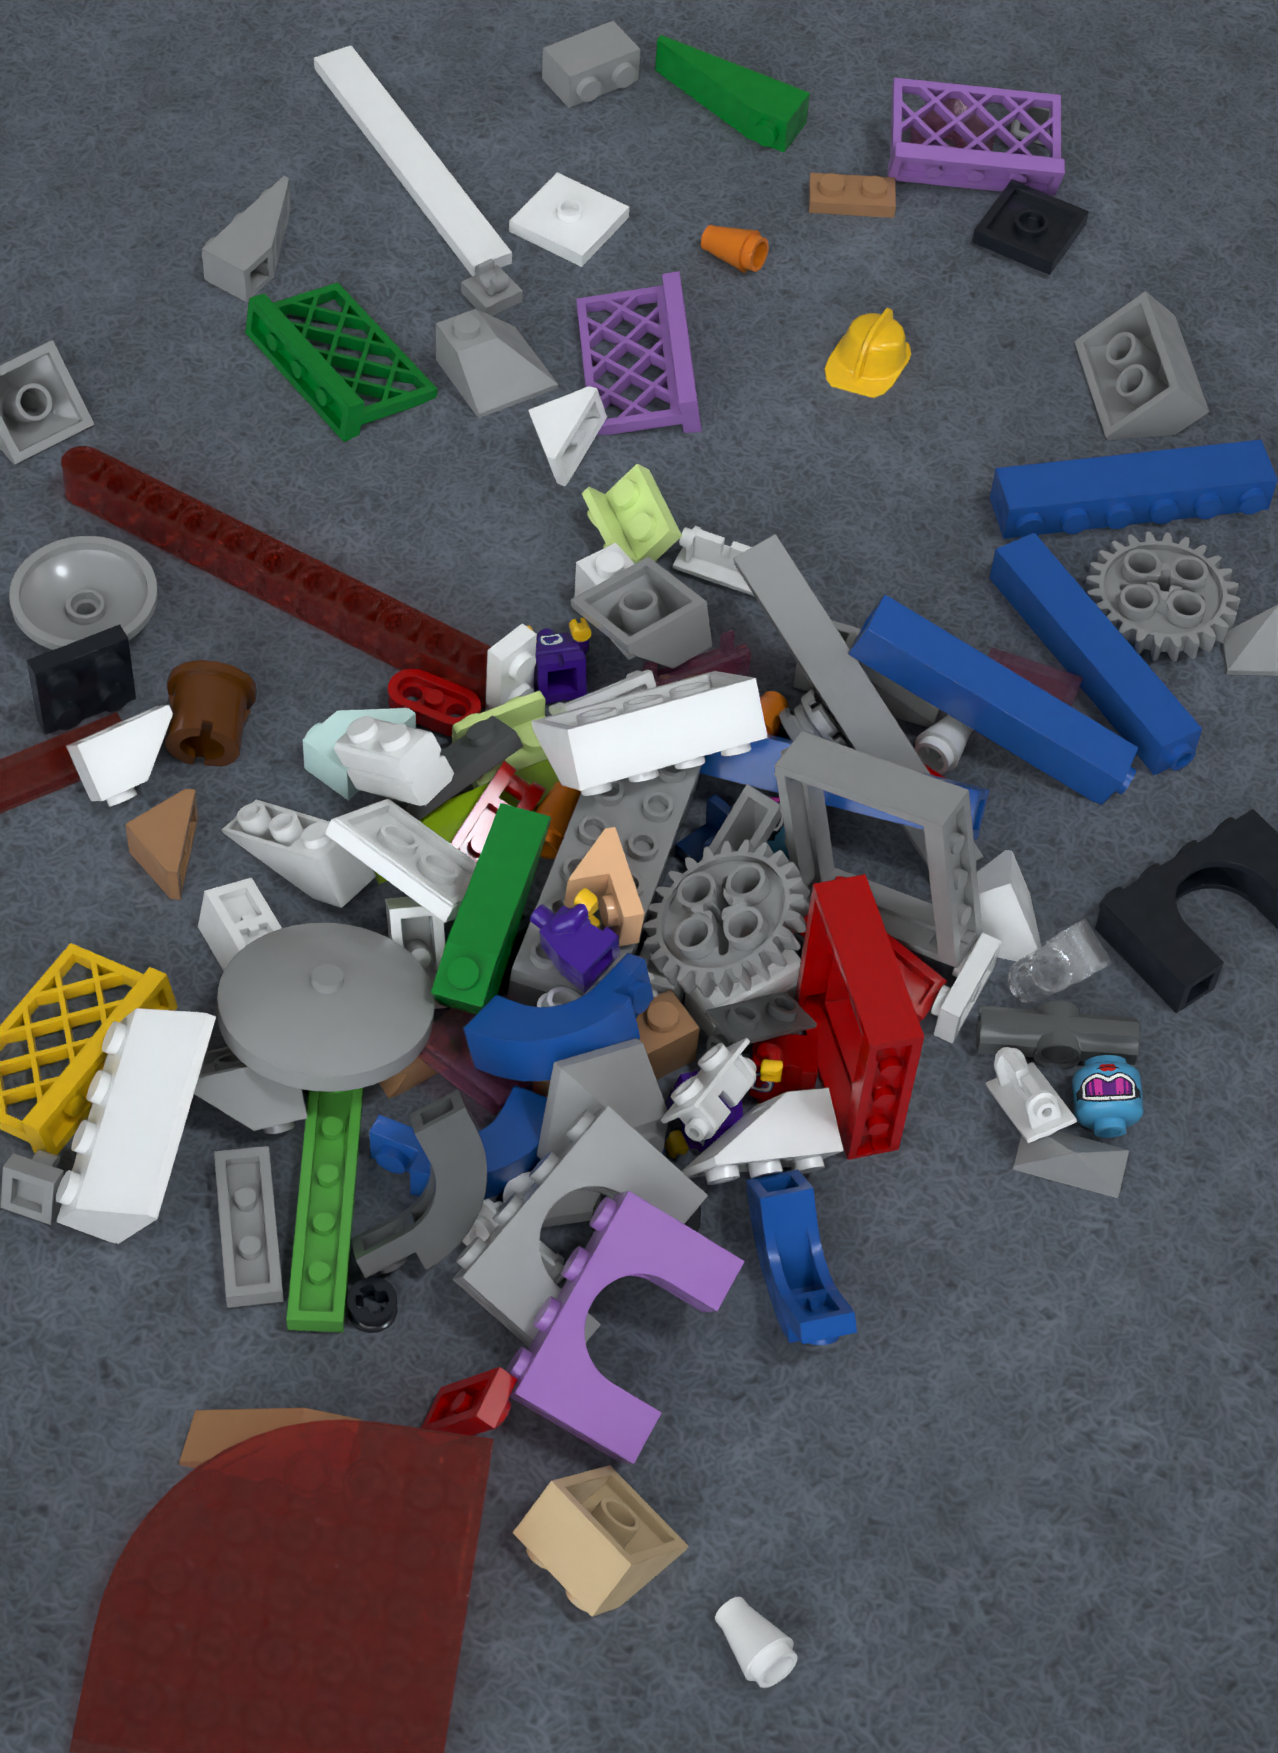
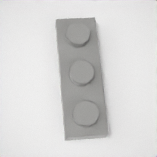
[214,1146,284,1308]

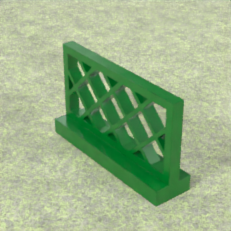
[245,282,438,442]

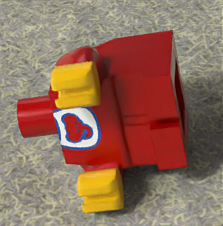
[746,1034,818,1105]

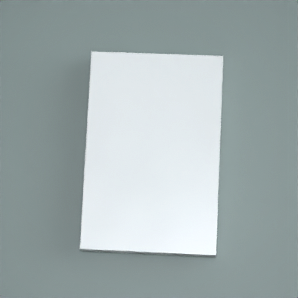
[325,799,477,923]

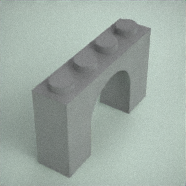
[452,1106,708,1347]

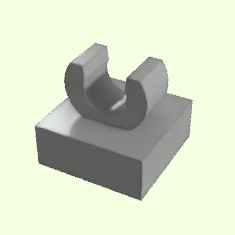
[461,258,523,316]
[1,1150,64,1225]

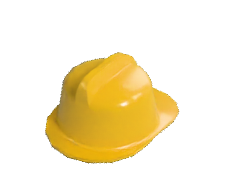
[825,308,911,398]

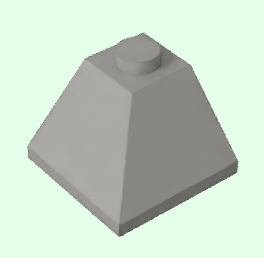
[436,309,558,418]
[0,340,95,465]
[570,557,712,668]
[537,1038,668,1160]
[194,1047,307,1134]

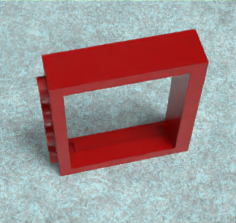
[795,874,925,1160]

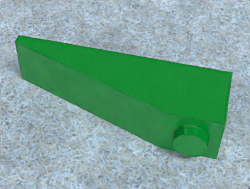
[655,35,810,152]
[431,803,551,1015]

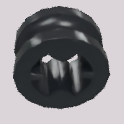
[347,1277,398,1333]

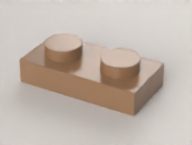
[809,173,896,218]

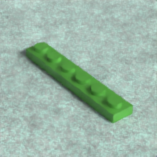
[286,1087,364,1332]

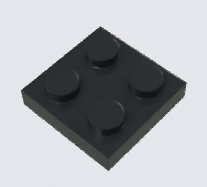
[972,180,1089,275]
[27,624,136,735]

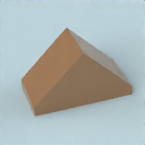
[125,789,199,900]

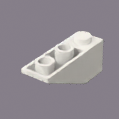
[222,799,376,908]
[682,1088,844,1185]

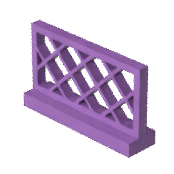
[888,78,1065,195]
[576,271,702,435]

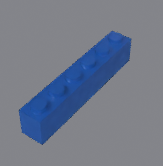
[989,440,1278,539]

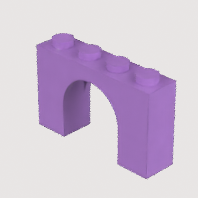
[506,1191,745,1464]

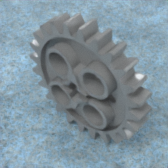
[1084,532,1240,662]
[643,839,811,998]

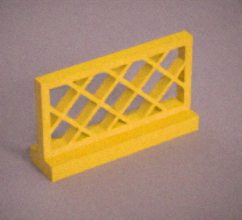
[0,943,178,1155]

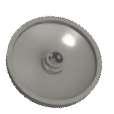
[217,923,435,1092]

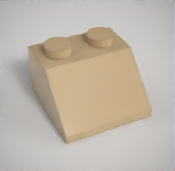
[513,1465,689,1617]

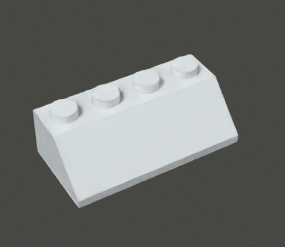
[531,671,768,796]
[56,1008,216,1244]

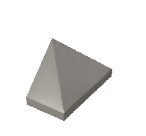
[1221,605,1278,676]
[700,784,782,862]
[1013,1131,1129,1198]

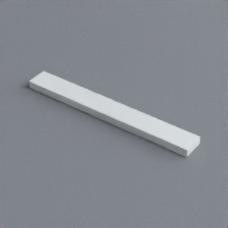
[314,45,512,276]

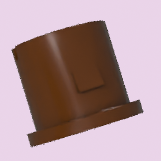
[165,660,257,767]

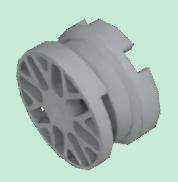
[779,689,850,747]

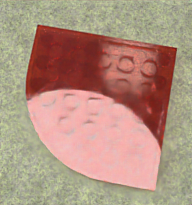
[69,1419,494,1753]

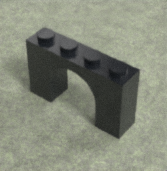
[1095,809,1278,1013]

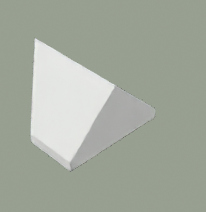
[971,850,1045,966]

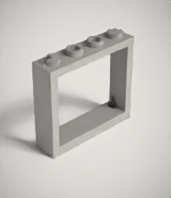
[774,731,982,968]

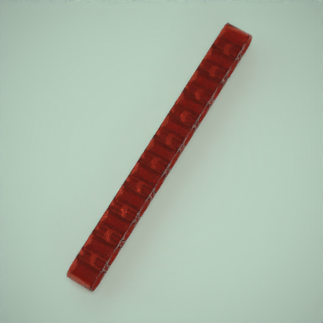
[61,446,491,708]

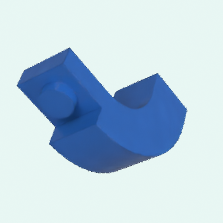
[463,953,654,1081]
[369,1085,547,1199]
[746,1169,857,1345]

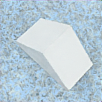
[528,386,607,486]

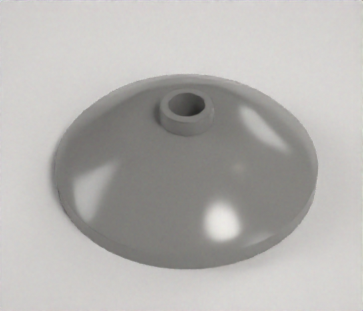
[9,536,158,650]

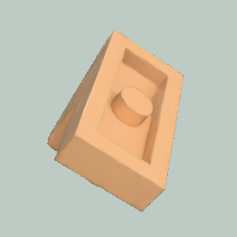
[564,827,645,946]

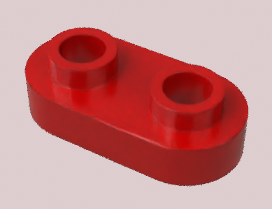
[388,669,481,737]

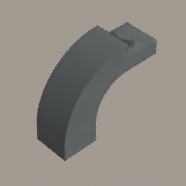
[351,1089,487,1278]

